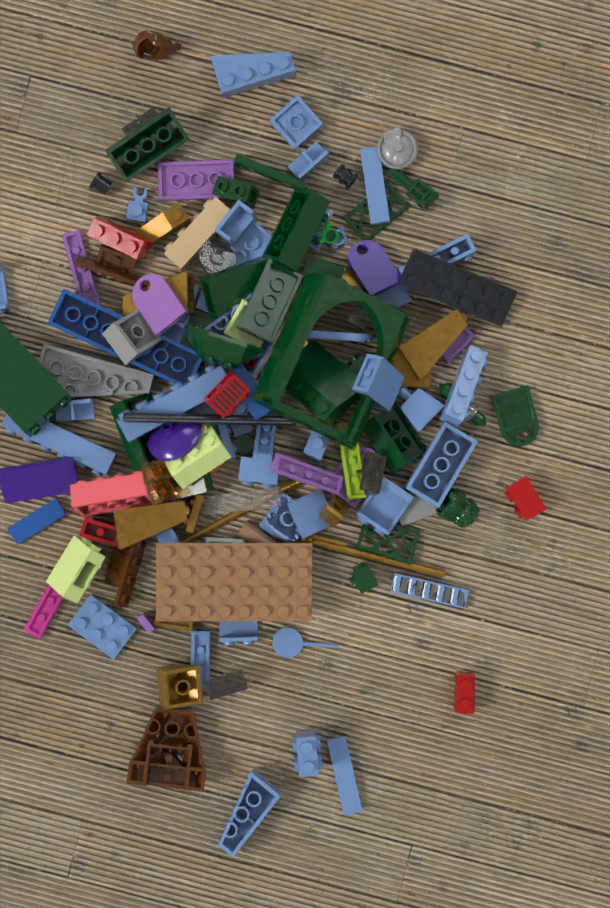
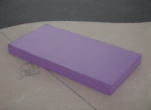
[158,160,235,201]

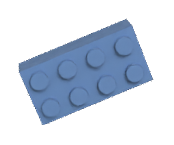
[403,422,478,508]

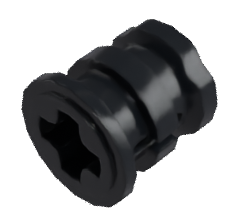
[333,164,358,190]

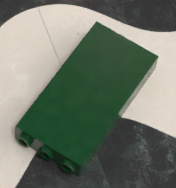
[0,322,73,437]

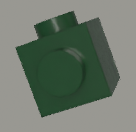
[349,562,378,594]

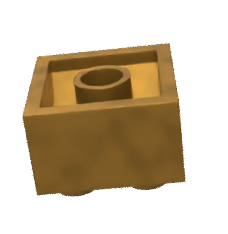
[157,665,203,710]

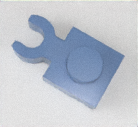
[126,187,149,223]

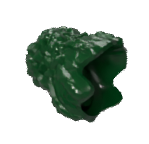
[435,488,480,528]

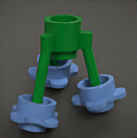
[307,209,349,251]

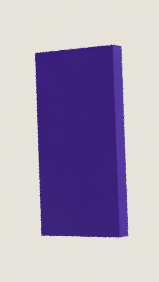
[0,457,79,503]

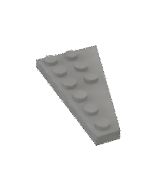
[39,344,155,397]

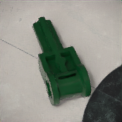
[387,168,439,212]

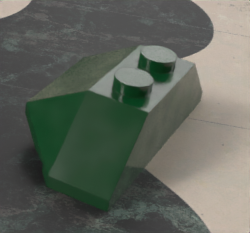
[185,324,264,370]

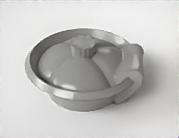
[377,126,418,169]

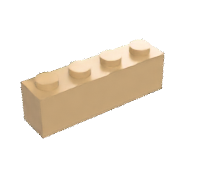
[164,196,230,271]

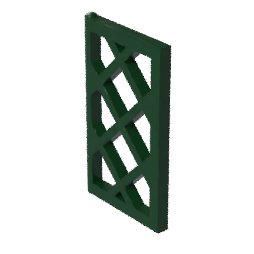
[343,181,409,241]
[355,523,420,564]

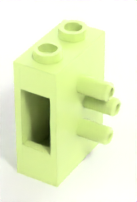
[46,535,105,603]

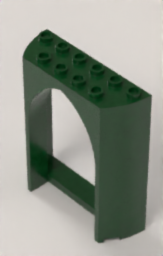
[251,272,409,450]

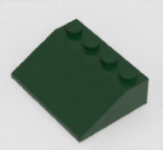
[285,340,362,427]

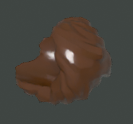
[132,30,181,61]

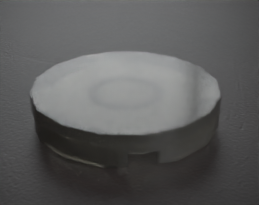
[198,239,236,274]

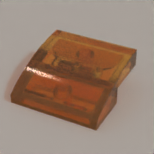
[142,460,178,505]

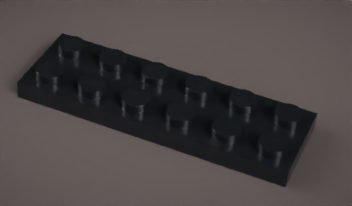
[398,248,517,327]

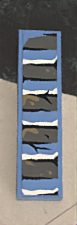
[390,573,469,609]

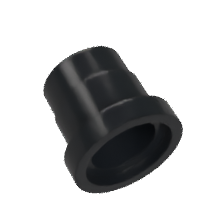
[89,171,112,195]

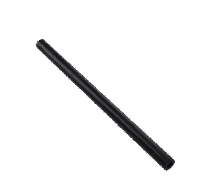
[123,412,297,426]

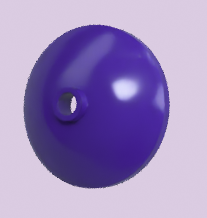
[148,412,202,461]

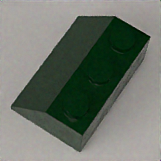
[363,403,426,474]

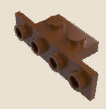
[74,244,150,288]
[104,538,148,608]

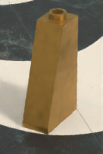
[121,272,194,316]
[398,309,468,380]
[113,501,189,549]

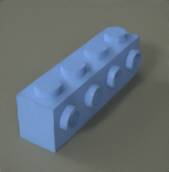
[397,234,477,275]
[439,345,488,427]

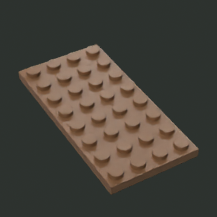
[156,543,312,621]

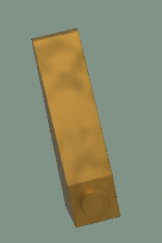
[135,203,191,247]

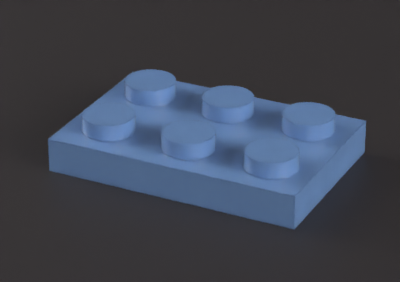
[68,594,137,660]

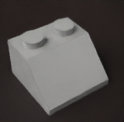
[102,309,162,365]

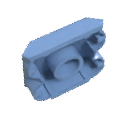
[259,493,300,543]

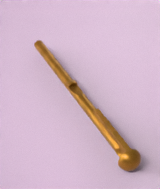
[181,479,304,543]
[297,534,445,578]

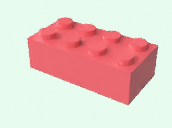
[70,471,157,517]

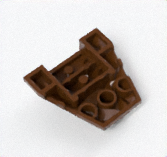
[126,707,206,792]

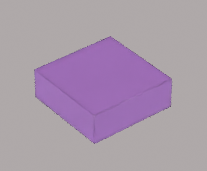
[137,612,157,633]

